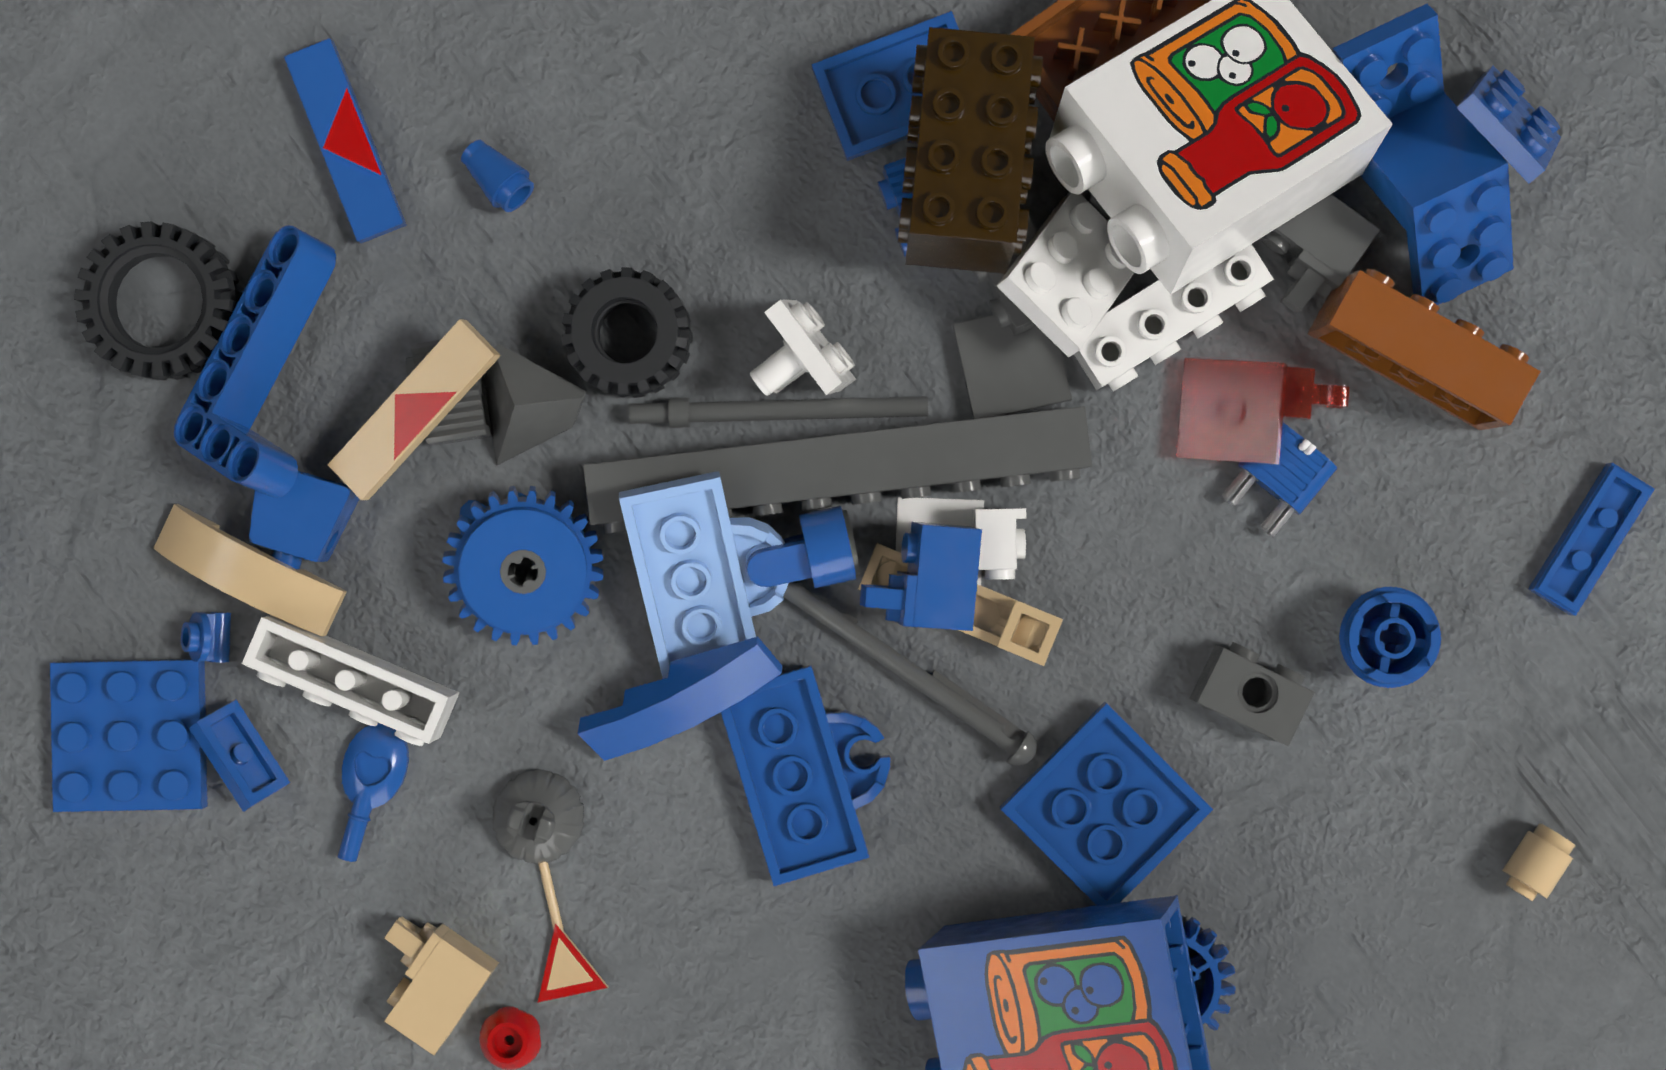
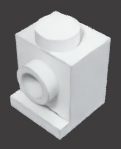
[973,508,1026,579]

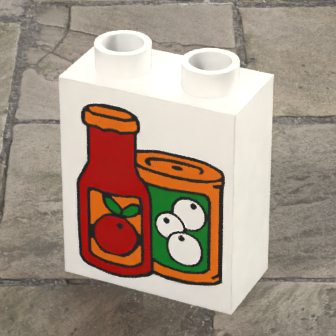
[1046,0,1392,295]

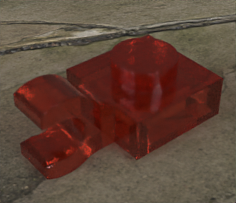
[1258,364,1350,420]

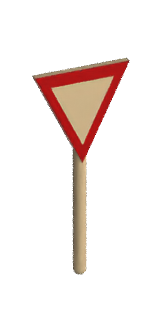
[537,862,609,1003]

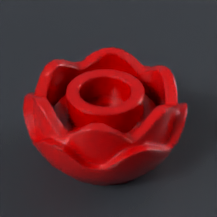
[479,1006,541,1070]

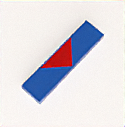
[284,38,407,244]

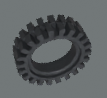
[74,221,242,381]

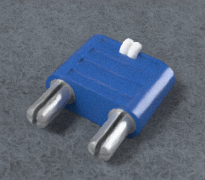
[1222,419,1337,536]

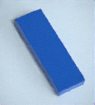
[1528,463,1655,616]

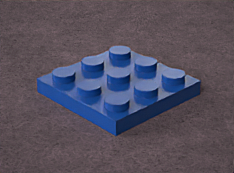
[50,659,208,812]
[1000,702,1213,906]

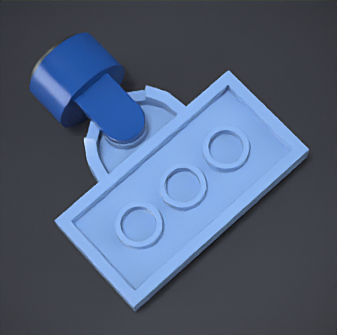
[619,471,860,679]

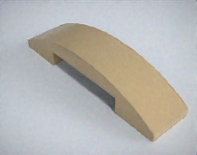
[154,504,347,636]
[858,543,1063,666]

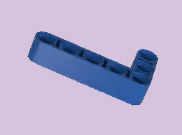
[174,225,336,498]

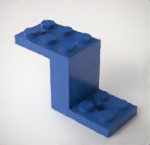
[1333,3,1514,305]

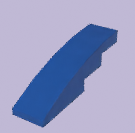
[577,636,782,761]

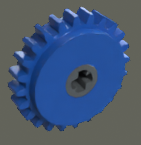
[442,486,603,646]

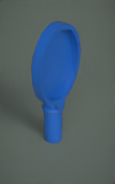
[337,723,409,862]

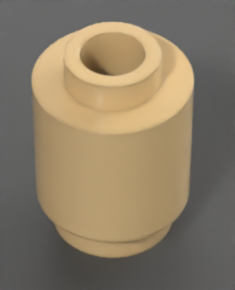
[1502,823,1575,901]

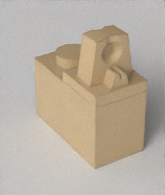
[384,917,499,1055]

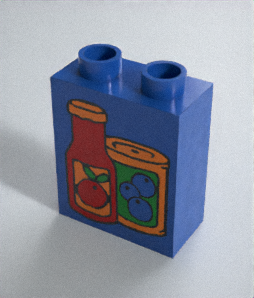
[905,895,1211,1070]

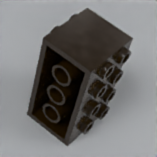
[897,27,1043,274]

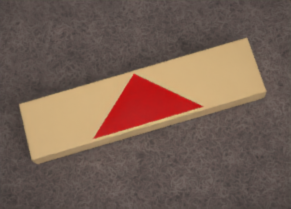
[328,319,501,500]

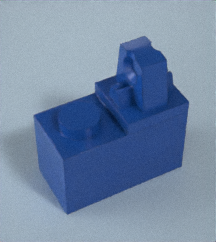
[859,522,982,631]

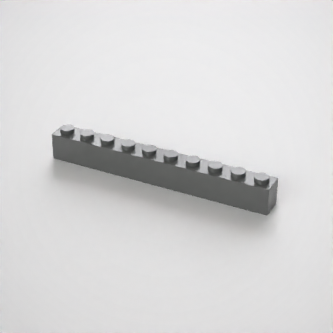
[583,406,1092,534]

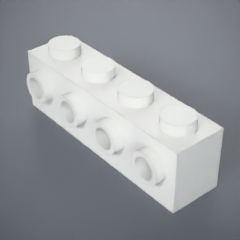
[1074,244,1274,392]
[242,616,460,746]

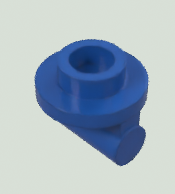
[181,612,231,663]

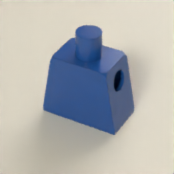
[249,470,359,569]

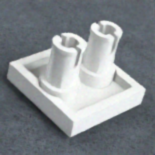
[750,300,856,396]

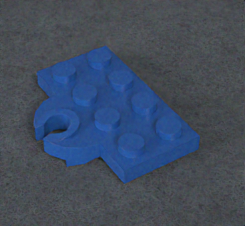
[721,665,890,886]

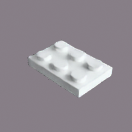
[997,192,1135,357]

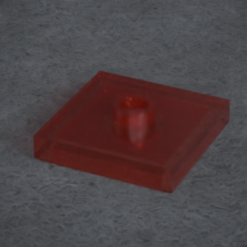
[1176,358,1288,465]

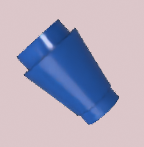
[461,140,534,212]

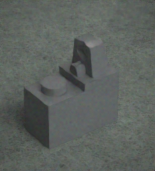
[1260,194,1380,313]

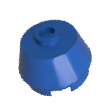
[1339,587,1441,688]

